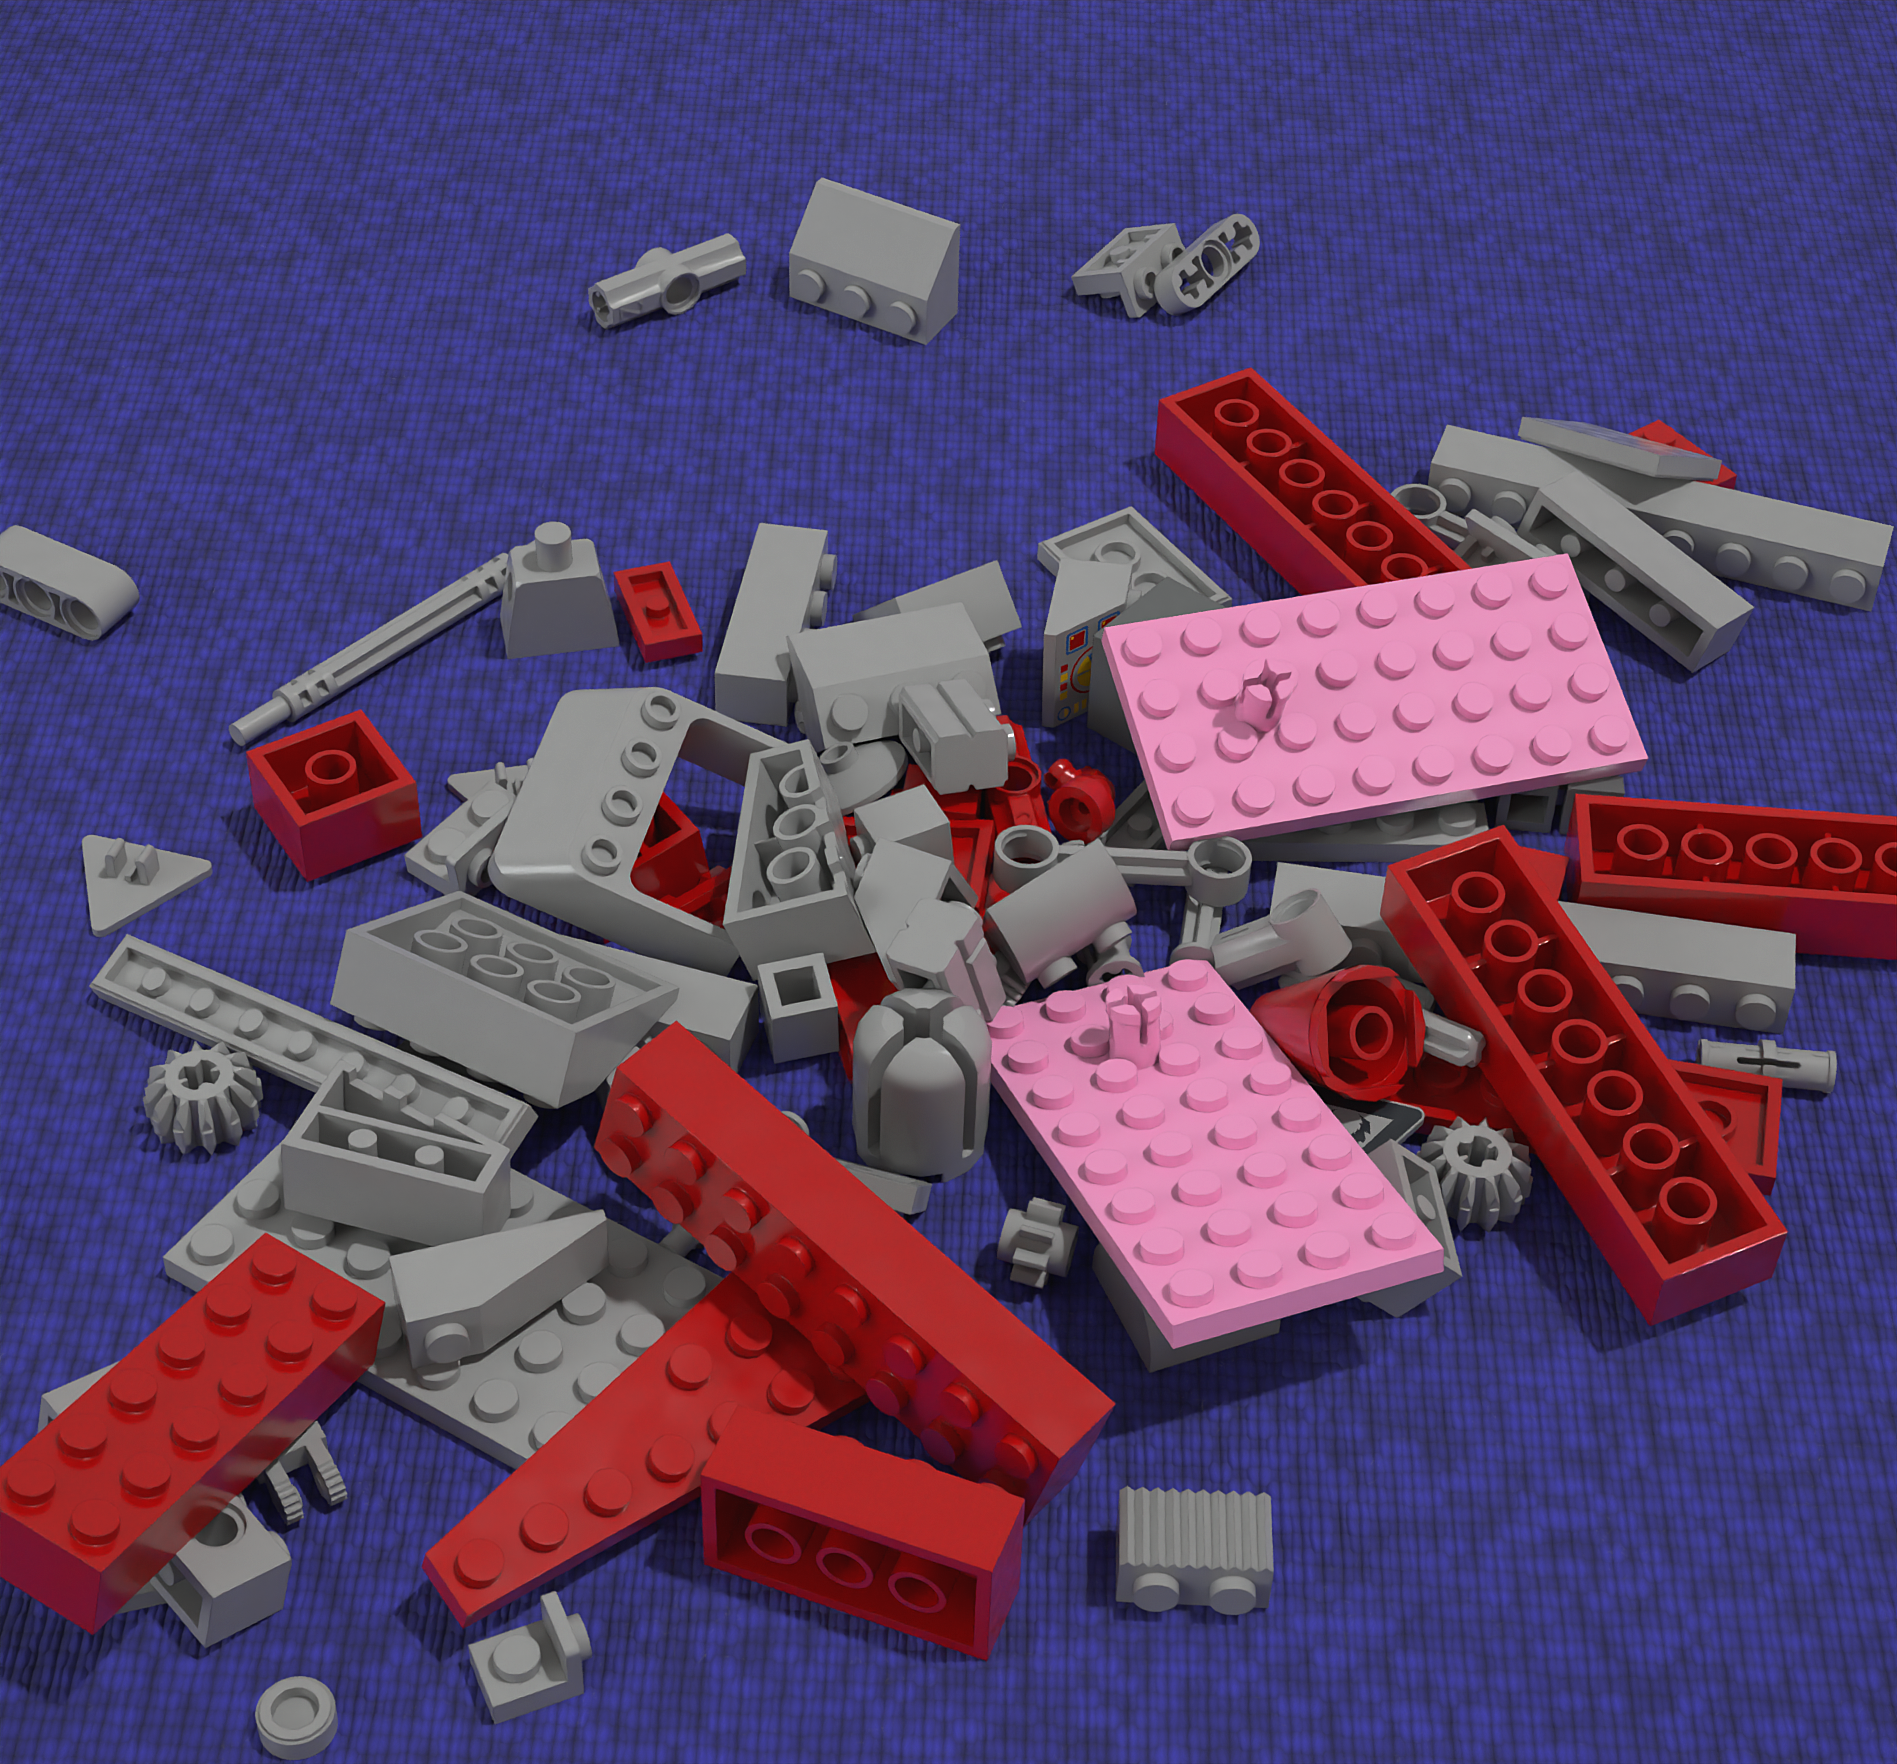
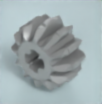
[143,1041,263,1155]
[1417,1116,1533,1233]

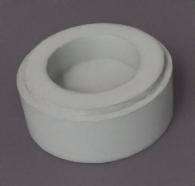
[255,1676,338,1760]

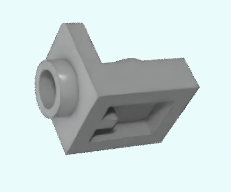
[468,1591,592,1725]

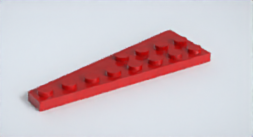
[422,1272,871,1629]

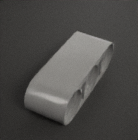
[0,525,140,641]

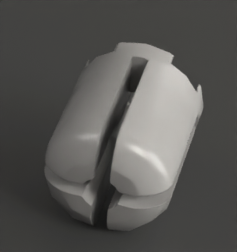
[852,988,992,1183]

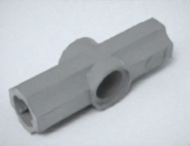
[588,233,746,330]

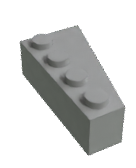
[723,739,877,981]

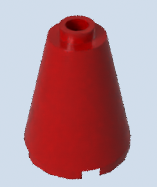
[1249,964,1426,1102]

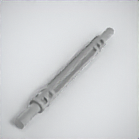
[229,540,535,746]

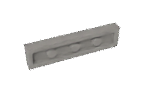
[1241,802,1489,862]

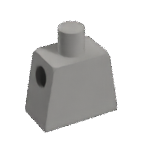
[500,522,619,659]

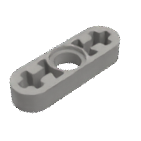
[1154,214,1260,316]

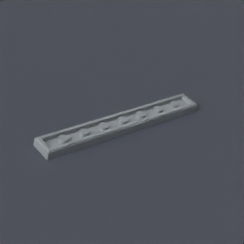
[89,934,538,1159]

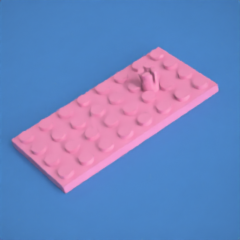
[1101,553,1648,851]
[985,959,1444,1349]

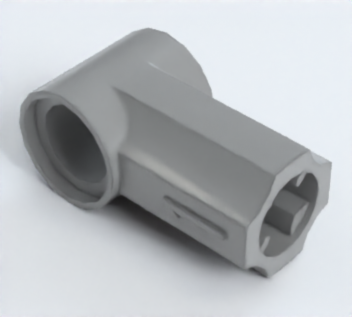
[1211,888,1352,990]

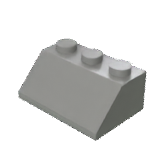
[789,178,960,345]
[786,602,1001,754]

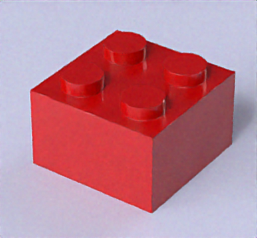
[246,709,422,882]

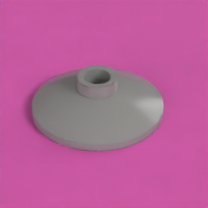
[819,740,908,816]

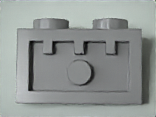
[1071,223,1185,318]
[404,780,518,896]

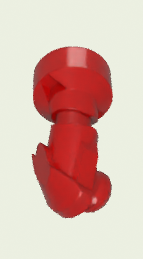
[1043,759,1115,844]

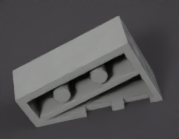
[281,1059,511,1246]

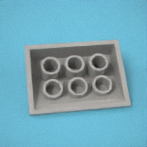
[330,891,680,1109]

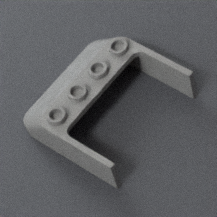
[488,687,788,977]

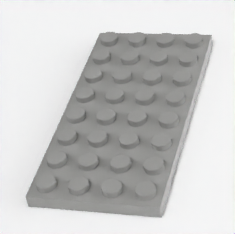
[163,1140,724,1470]

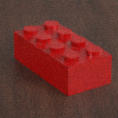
[700,1405,1025,1661]

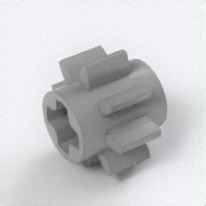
[997,1197,1079,1289]

